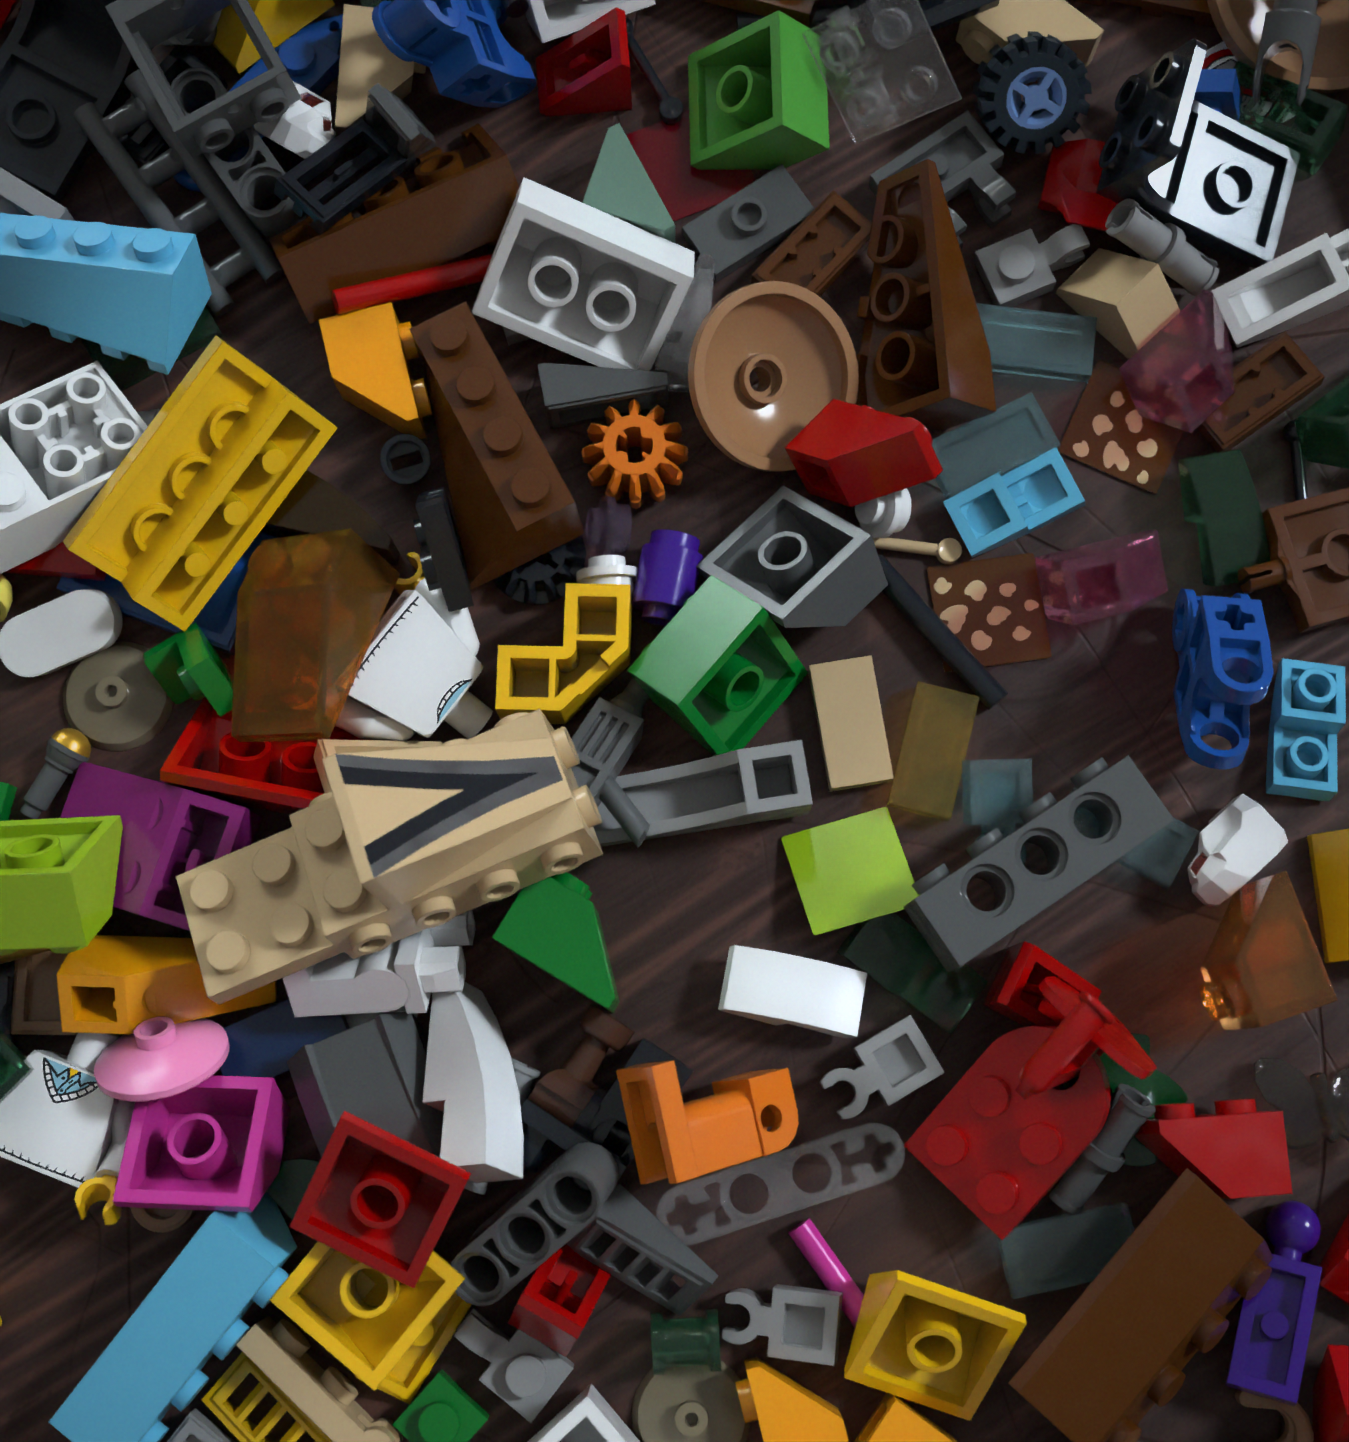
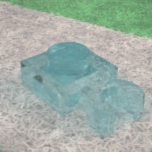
[962,758,1033,865]

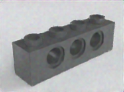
[903,755,1175,972]

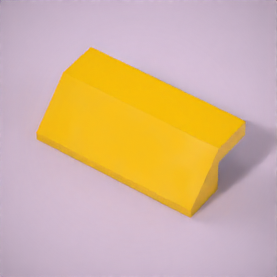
[63,335,337,632]

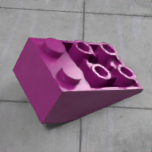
[60,761,263,931]

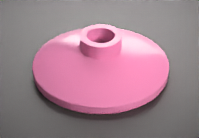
[94,1016,230,1102]

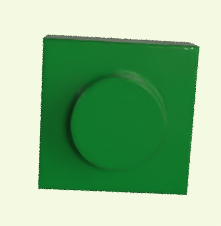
[393,1369,490,1442]

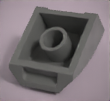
[287,1011,444,1158]

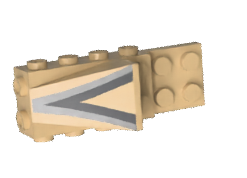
[176,709,603,1004]

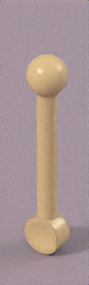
[873,537,962,564]

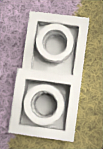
[718,945,867,1039]

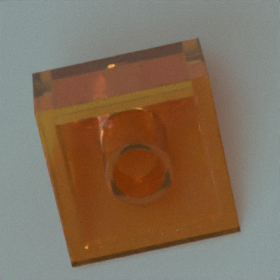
[1200,871,1338,1030]

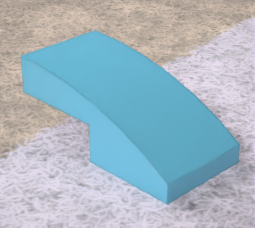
[943,447,1086,558]

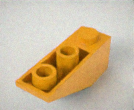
[56,935,278,1034]

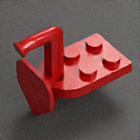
[903,976,1157,1241]

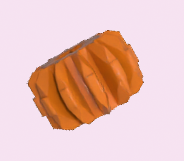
[582,399,688,509]

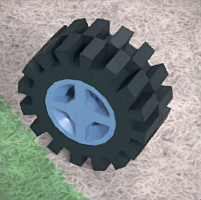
[973,31,1092,154]

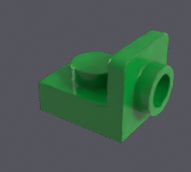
[143,622,242,717]

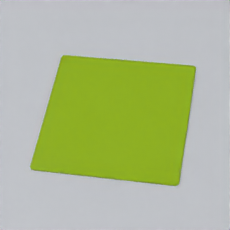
[781,807,918,935]

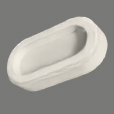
[0,589,123,677]

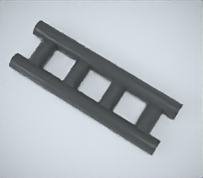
[73,70,285,317]

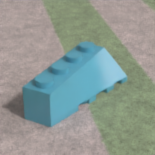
[0,213,212,375]
[49,1192,297,1442]

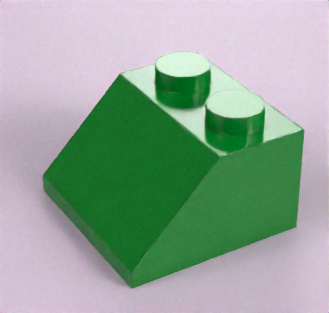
[627,575,808,756]
[492,872,620,1013]

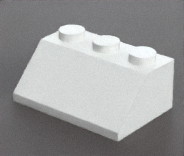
[472,177,695,371]

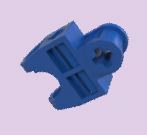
[372,0,537,108]
[1172,589,1273,769]

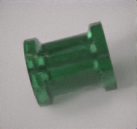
[650,1308,721,1376]

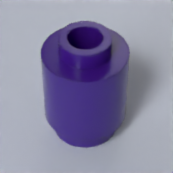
[631,529,704,627]

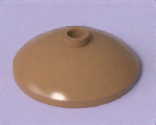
[688,281,859,472]

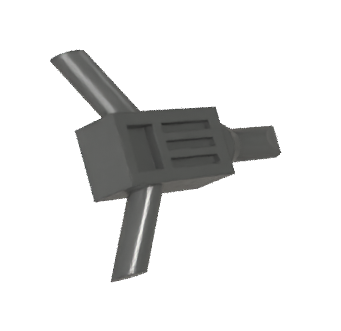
[571,677,650,848]

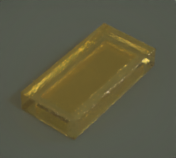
[886,681,980,821]

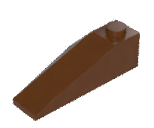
[856,159,996,430]

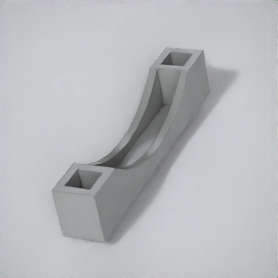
[593,740,813,847]

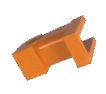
[616,1060,798,1184]

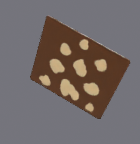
[1058,360,1190,494]
[927,553,1052,672]

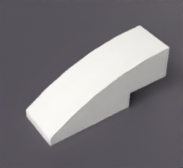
[1210,228,1349,348]
[422,982,524,1183]

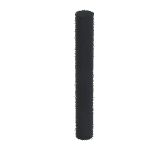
[879,554,1008,710]

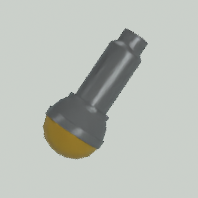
[20,728,91,819]

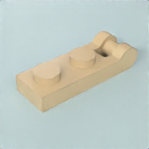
[236,1316,403,1442]

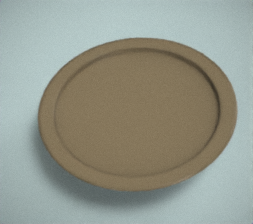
[63,641,174,752]
[631,1352,751,1442]

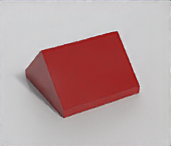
[289,1111,471,1289]

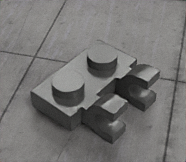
[869,110,1016,249]

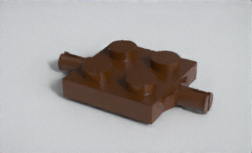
[1238,487,1349,633]

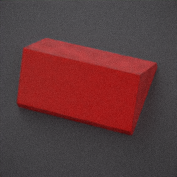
[160,698,368,815]

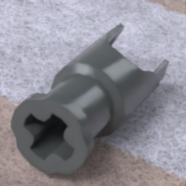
[1252,0,1321,107]

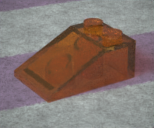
[231,529,400,742]

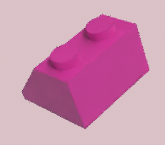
[112,1075,290,1212]

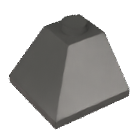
[697,486,888,628]

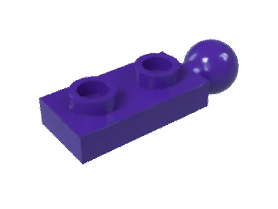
[1225,1200,1322,1406]

